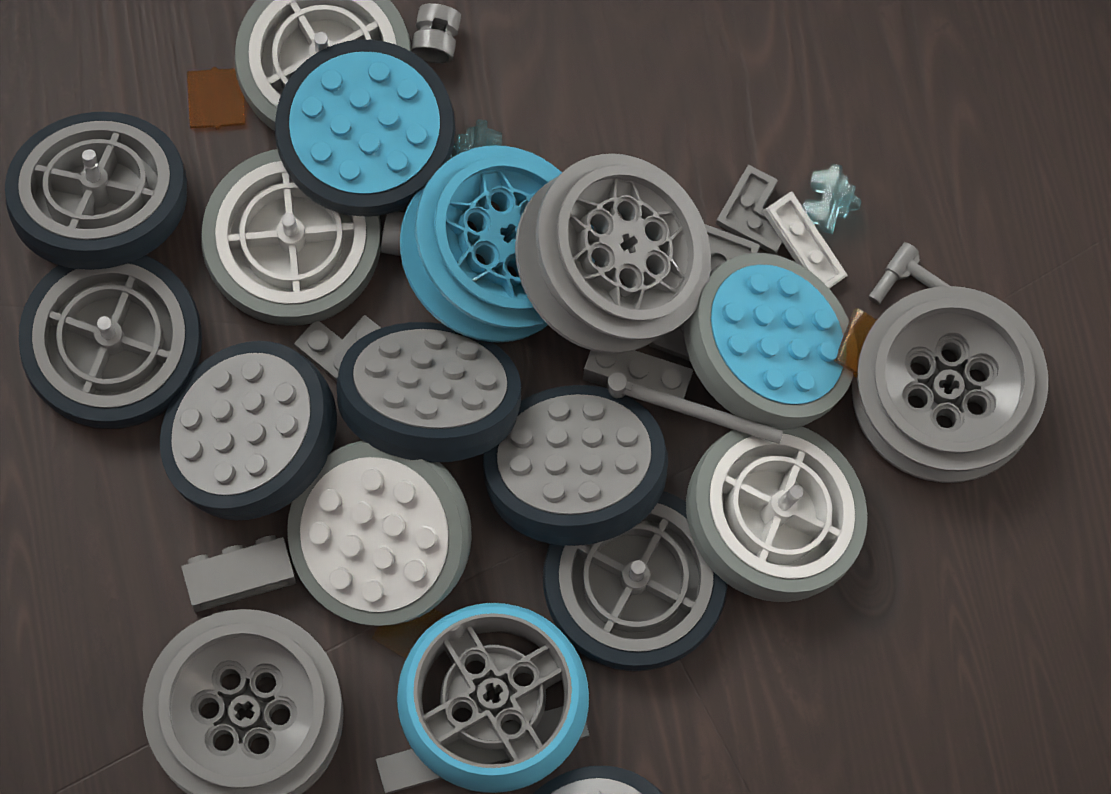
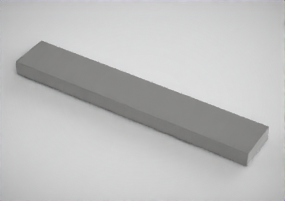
[376,706,590,794]

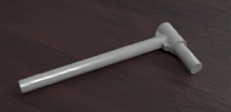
[868,242,1044,351]
[608,372,783,444]

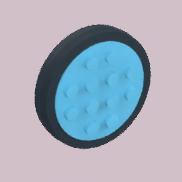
[275,40,455,217]

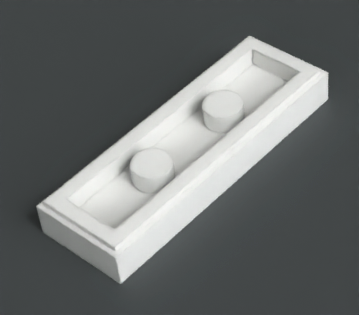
[762,191,848,289]

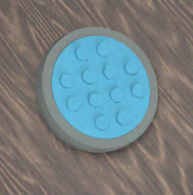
[684,253,856,429]

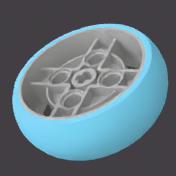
[397,603,589,793]

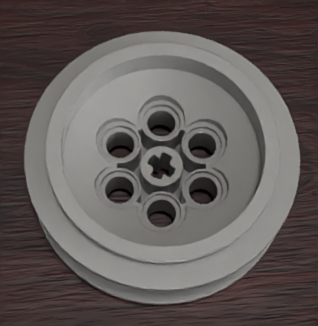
[515,154,711,353]
[852,286,1048,483]
[143,609,344,794]

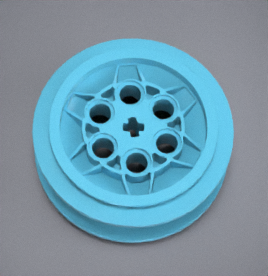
[400,145,595,342]

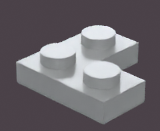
[716,164,782,255]
[294,315,381,382]

